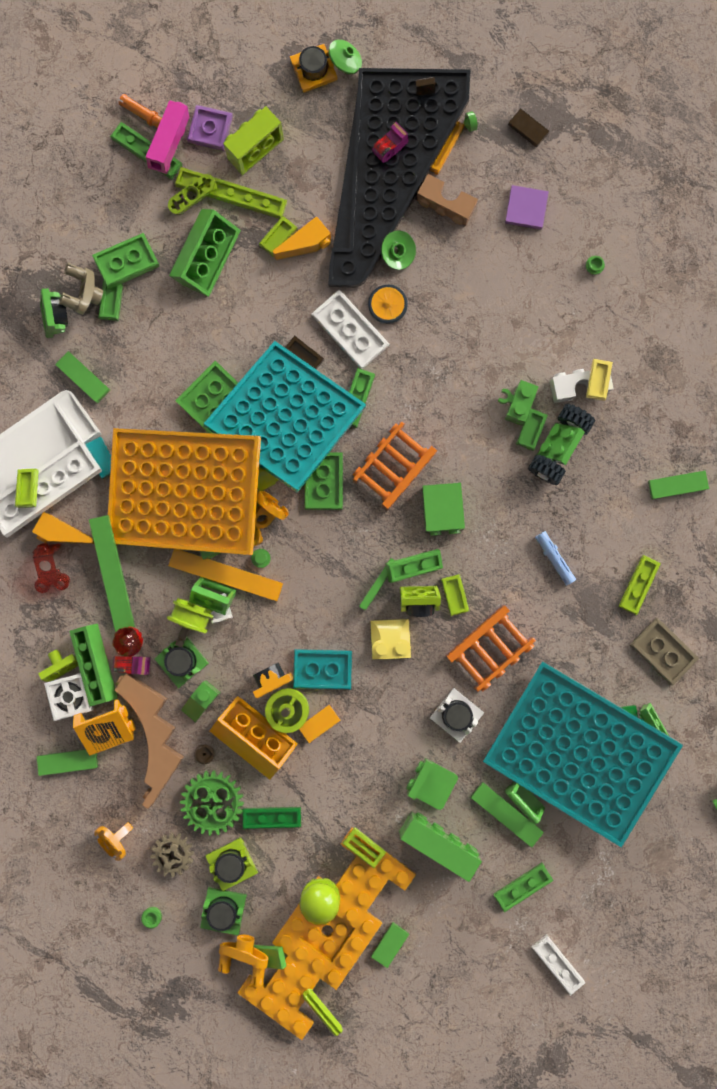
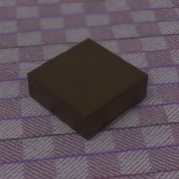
[416,77,435,96]

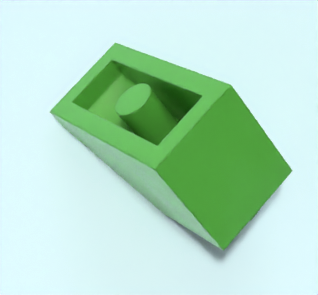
[181,680,221,723]

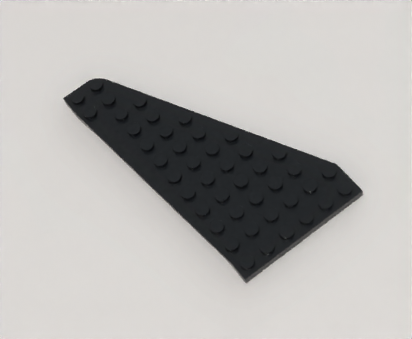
[328,68,471,288]

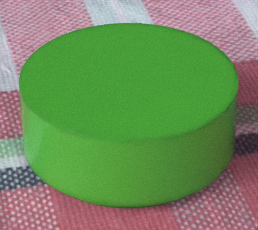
[141,907,162,929]

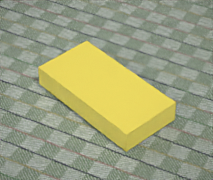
[586,359,613,401]

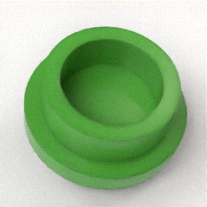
[585,256,605,275]
[251,549,271,568]

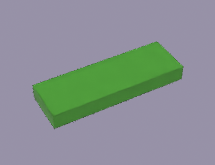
[55,351,110,404]
[349,368,375,428]
[648,470,709,500]
[385,549,443,583]
[359,558,395,610]
[37,749,98,776]
[493,862,554,913]

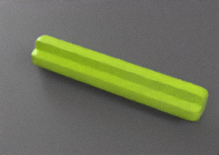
[303,989,343,1036]

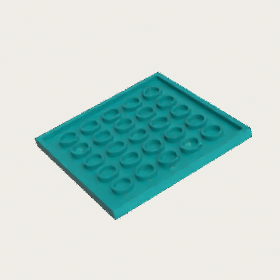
[204,341,366,493]

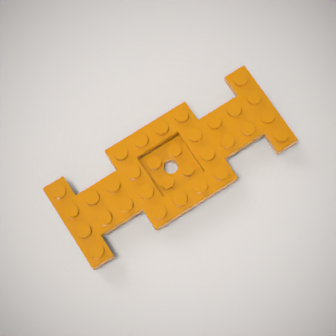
[237,827,416,1040]

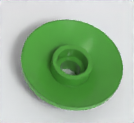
[328,40,362,74]
[381,230,416,269]

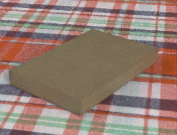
[630,618,699,686]

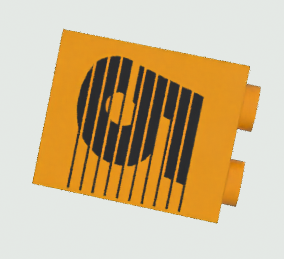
[73,699,136,756]

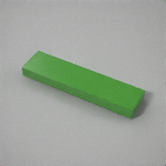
[110,122,182,180]
[470,782,544,847]

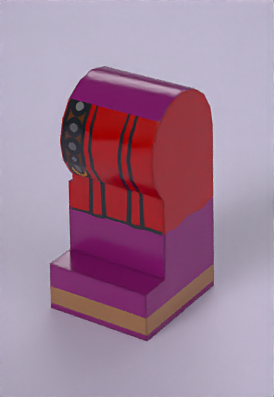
[372,122,408,162]
[112,656,151,675]

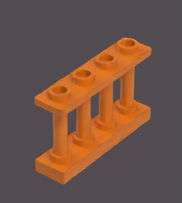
[353,422,437,511]
[446,605,536,692]

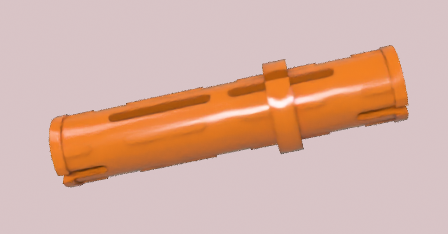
[119,94,162,128]

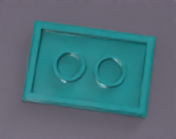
[293,649,352,690]

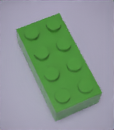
[399,811,482,882]

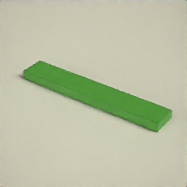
[89,515,135,632]

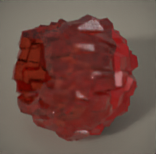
[112,627,143,657]

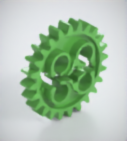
[180,770,244,836]

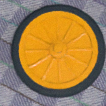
[368,284,408,324]

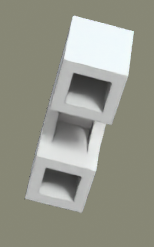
[550,369,614,403]

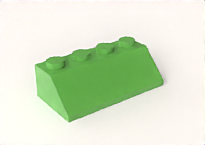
[169,209,241,297]

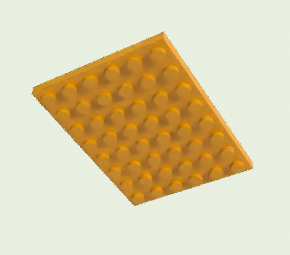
[108,428,261,555]

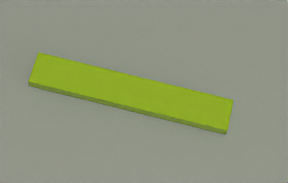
[175,167,287,219]

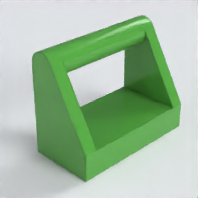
[189,577,237,615]
[504,781,545,825]

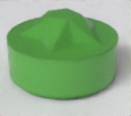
[464,111,478,132]

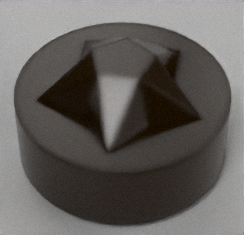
[194,745,214,764]

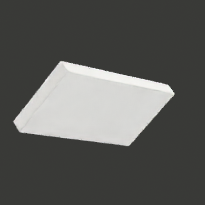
[311,290,390,370]

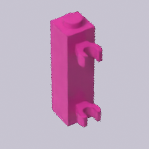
[146,100,189,174]

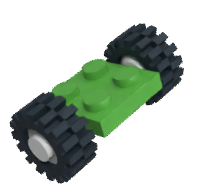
[528,404,596,486]

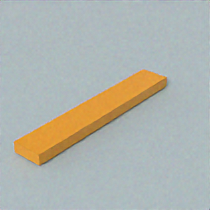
[168,549,284,602]

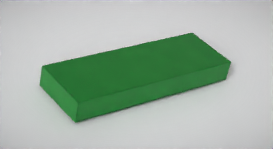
[242,807,301,829]

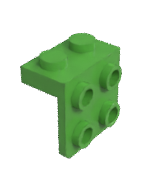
[406,758,458,810]

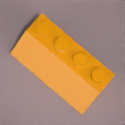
[209,696,298,780]

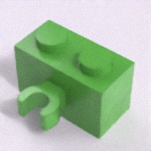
[498,380,539,426]

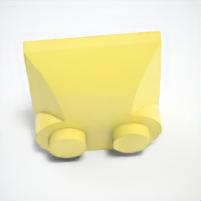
[370,619,411,659]

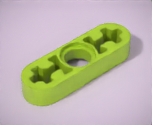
[168,174,217,215]

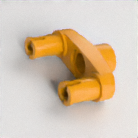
[218,934,268,986]

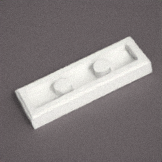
[532,934,585,996]

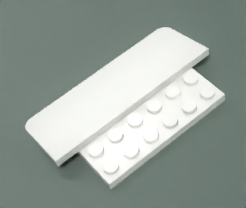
[0,390,102,538]

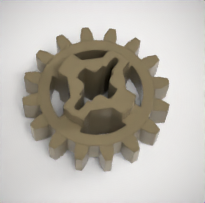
[150,832,194,877]

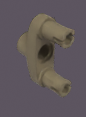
[59,262,103,315]

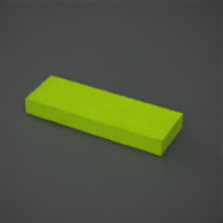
[618,555,661,615]

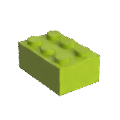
[223,106,284,176]

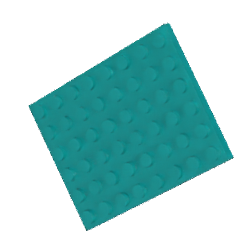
[483,661,683,848]

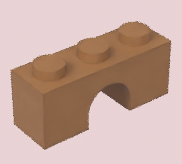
[417,174,478,226]

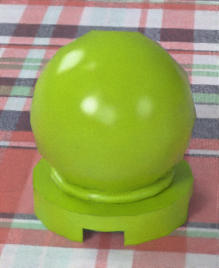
[300,878,340,925]

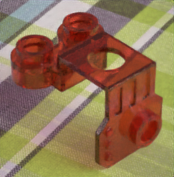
[32,543,70,593]

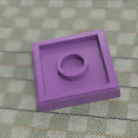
[187,105,233,151]
[505,185,549,230]

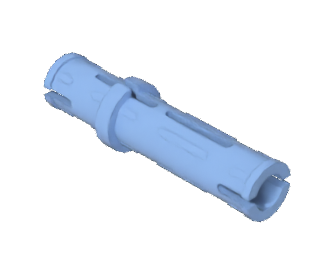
[535,531,576,586]

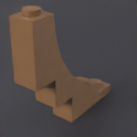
[114,674,184,809]

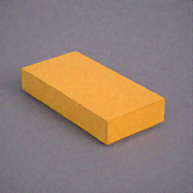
[299,704,341,743]

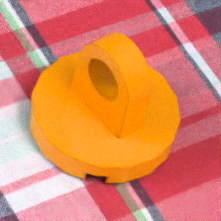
[255,491,289,528]
[94,822,133,861]

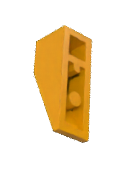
[273,216,331,260]
[32,512,94,544]

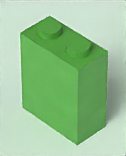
[422,483,465,536]

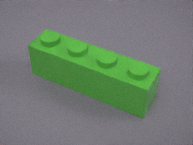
[69,624,118,706]

